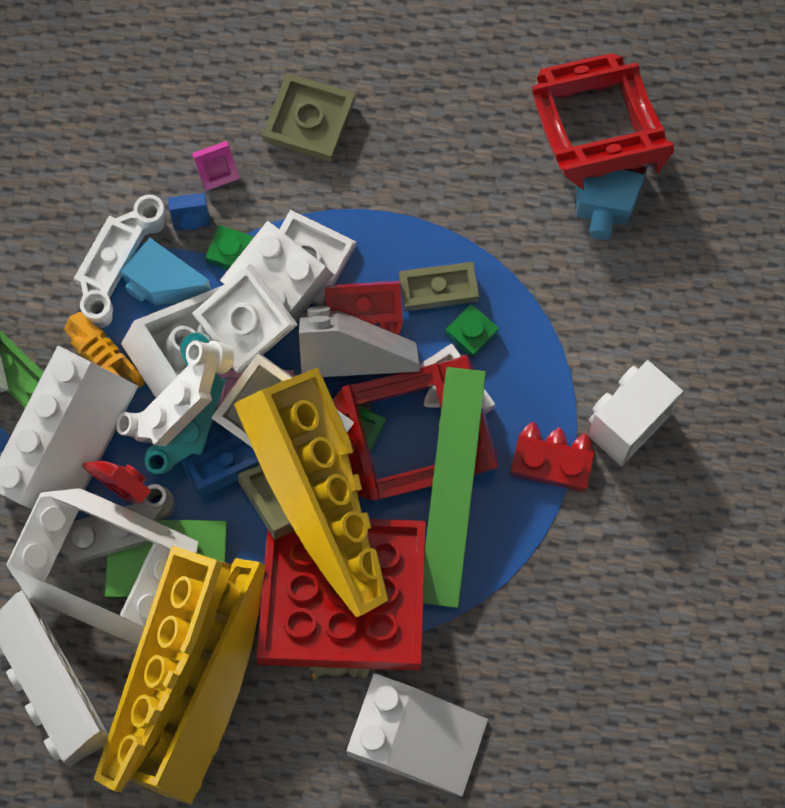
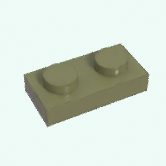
[399,262,479,312]

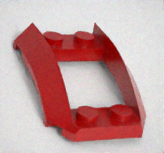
[531,53,674,190]
[333,355,498,501]

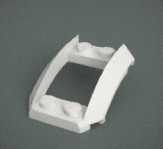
[6,488,198,646]

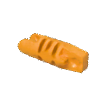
[64,312,145,389]

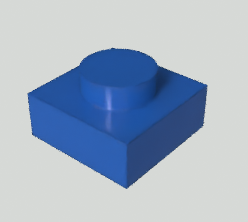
[168,193,211,231]

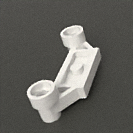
[74,195,166,328]
[116,340,234,446]

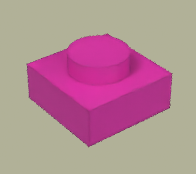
[192,141,240,191]

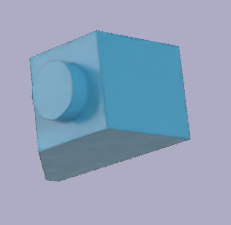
[121,238,212,306]

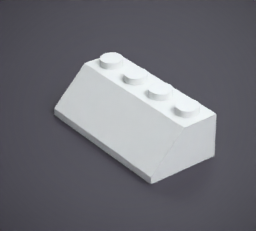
[0,346,138,509]
[0,591,109,766]

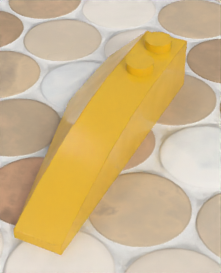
[234,367,388,617]
[93,545,232,793]
[130,558,265,805]

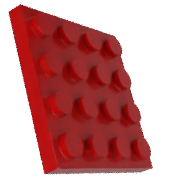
[257,519,425,671]

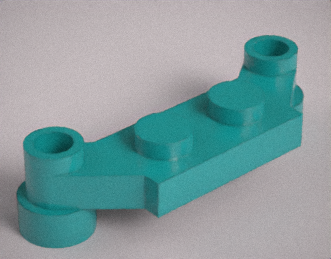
[144,332,226,474]

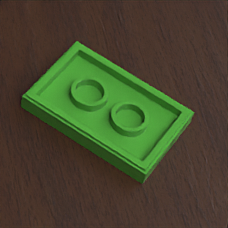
[105,520,228,599]

